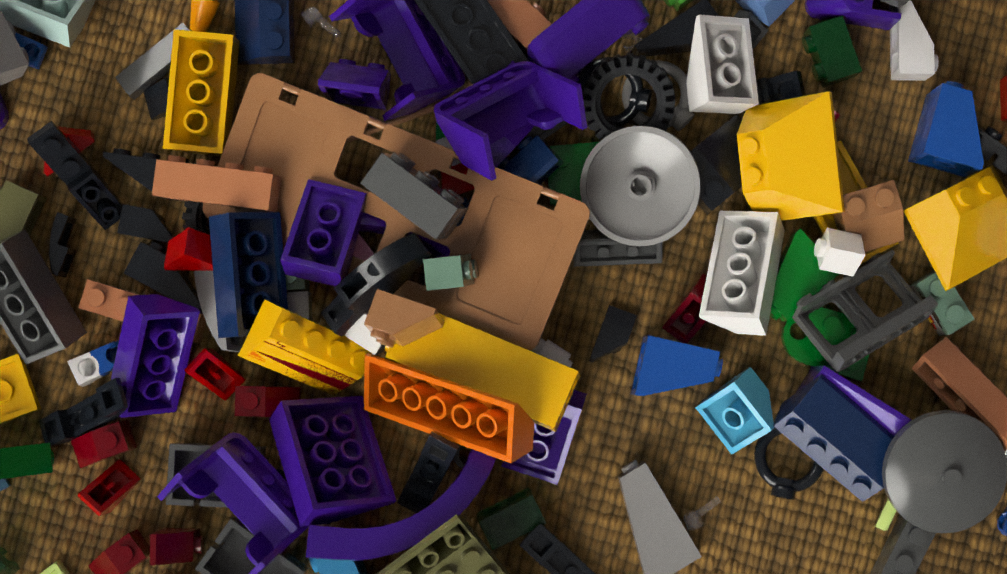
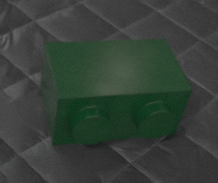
[802,15,862,88]

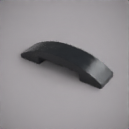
[39,378,128,448]
[397,432,459,513]
[519,522,595,574]

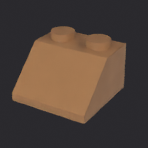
[833,180,904,252]
[364,289,445,348]

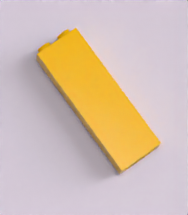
[384,313,580,432]

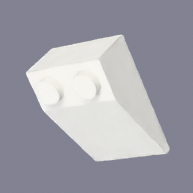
[686,15,759,114]

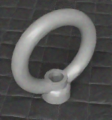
[622,60,695,132]

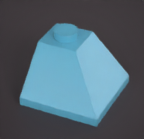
[695,367,774,455]

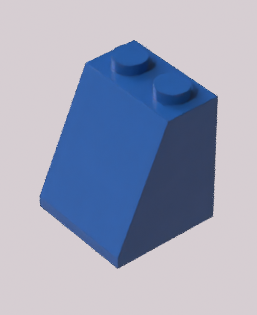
[908,81,984,177]
[630,335,723,396]

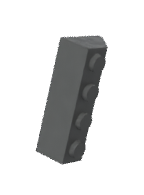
[0,230,87,364]

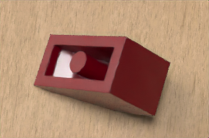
[662,273,707,344]
[235,386,301,417]
[71,420,137,468]
[150,528,204,565]
[88,529,150,574]

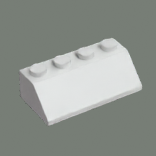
[699,211,785,336]

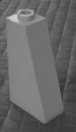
[618,460,702,574]

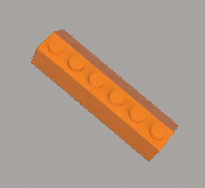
[364,353,534,463]

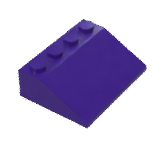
[269,396,397,527]

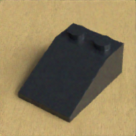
[690,114,742,215]

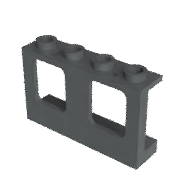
[792,250,938,373]

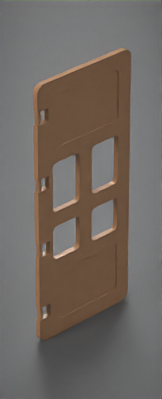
[203,73,590,351]

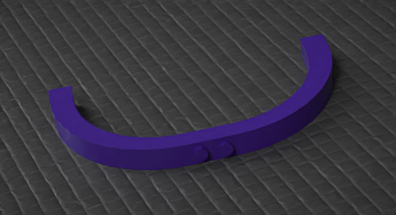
[306,212,496,561]

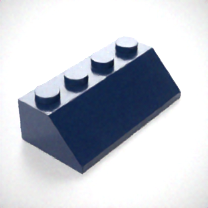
[235,0,295,65]
[457,135,564,227]
[209,212,288,338]
[773,374,894,502]

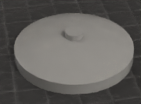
[580,126,701,246]

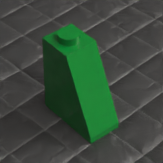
[770,228,839,321]
[0,443,54,479]

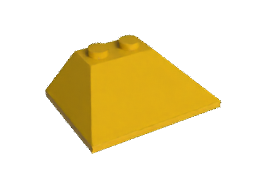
[737,91,845,221]
[903,165,1007,291]

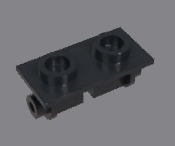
[978,125,1007,175]

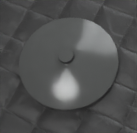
[882,410,1007,533]

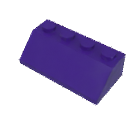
[111,294,200,418]
[796,365,912,436]

